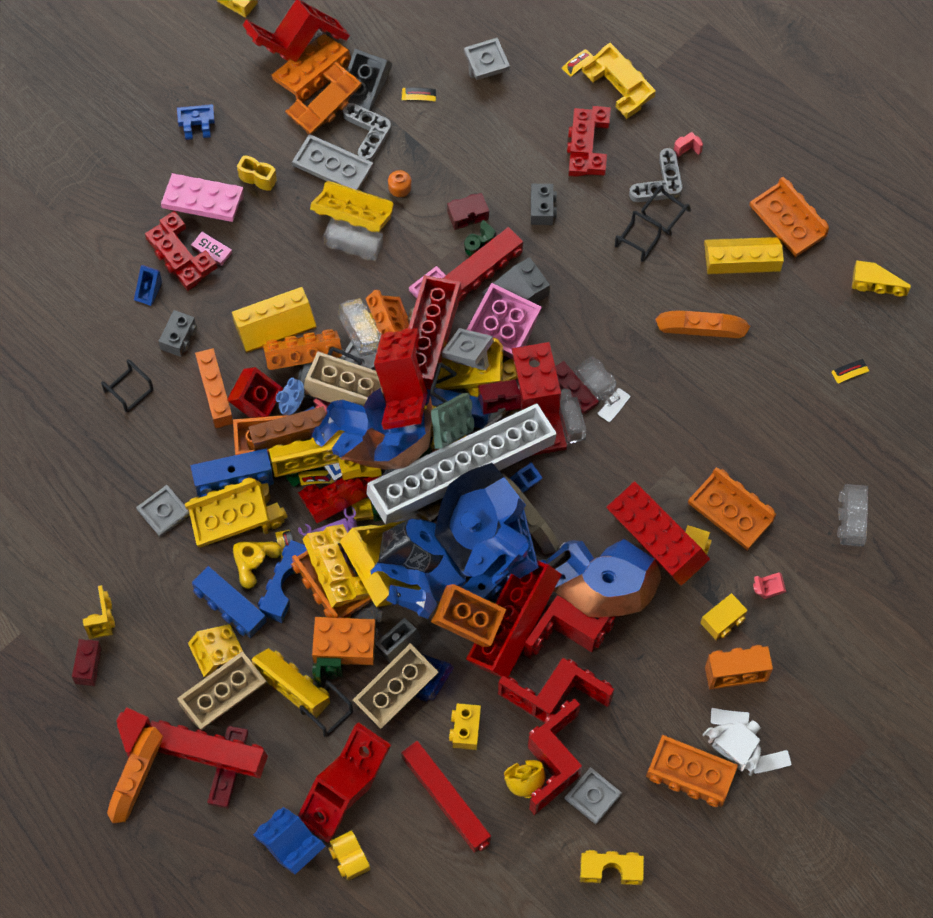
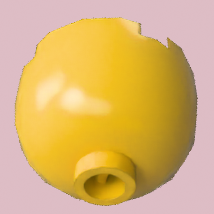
[504,760,546,798]

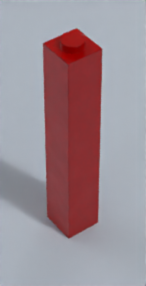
[401,741,491,853]

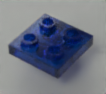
[415,654,454,702]

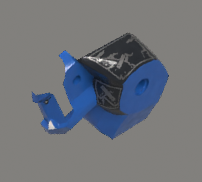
[370,519,466,619]

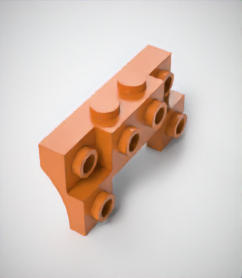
[285,62,361,135]

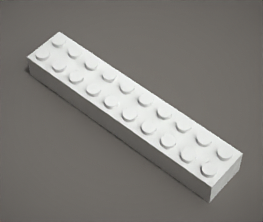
[367,403,557,525]

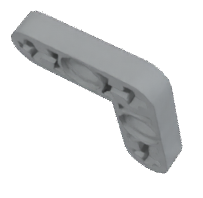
[343,103,391,162]
[629,148,682,202]

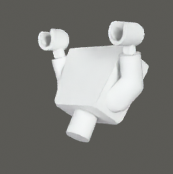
[703,720,761,776]

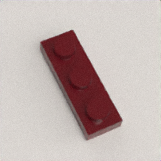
[555,361,599,415]

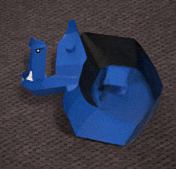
[435,463,530,585]

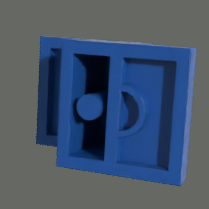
[253,807,325,874]

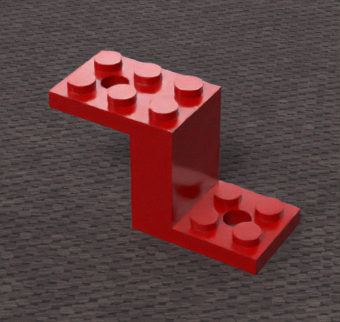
[243,0,350,62]
[374,328,428,430]
[512,342,567,456]
[524,595,620,659]
[498,658,614,723]
[528,699,582,815]
[298,722,391,843]

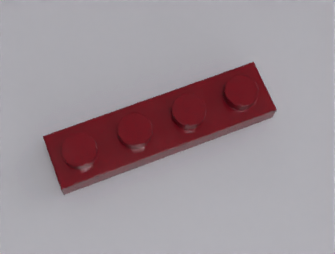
[207,726,249,809]

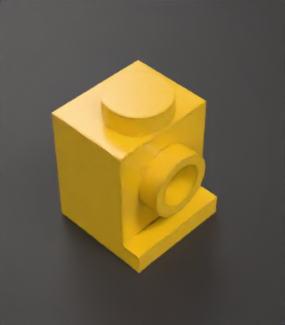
[261,502,288,535]

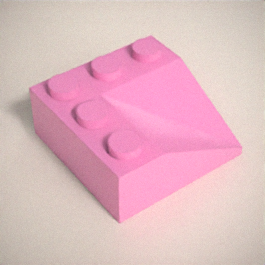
[466,283,542,359]

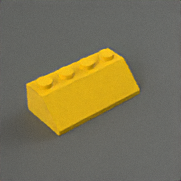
[704,237,784,274]
[232,287,317,353]
[269,432,344,477]
[251,648,330,718]

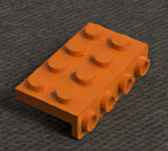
[271,33,351,103]
[749,177,829,257]
[365,290,409,336]
[263,329,342,370]
[687,467,776,551]
[291,551,372,618]
[646,735,738,807]

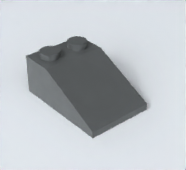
[347,49,392,110]
[483,257,550,303]

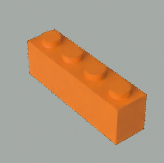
[195,348,233,429]

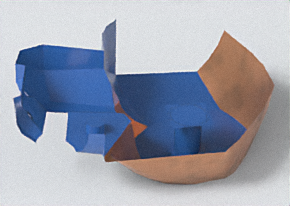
[313,388,433,470]

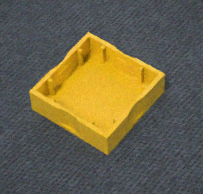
[340,520,421,607]

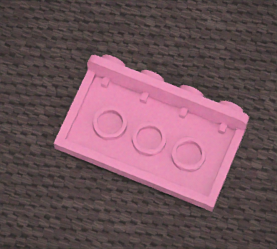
[161,173,244,222]

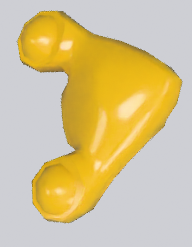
[233,541,282,589]

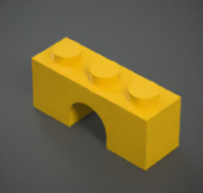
[580,850,644,885]

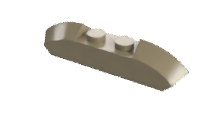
[502,474,559,555]

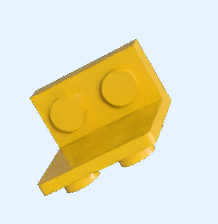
[83,585,115,639]
[188,624,243,677]

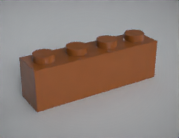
[249,406,326,451]

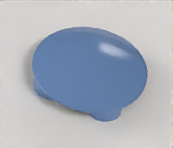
[276,378,304,416]

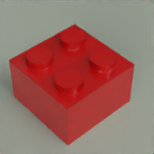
[227,367,283,418]

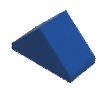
[134,265,162,306]

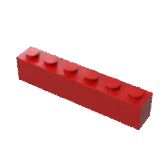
[443,227,523,301]
[149,720,268,779]

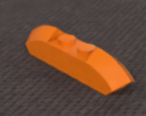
[655,311,751,338]
[107,727,163,823]

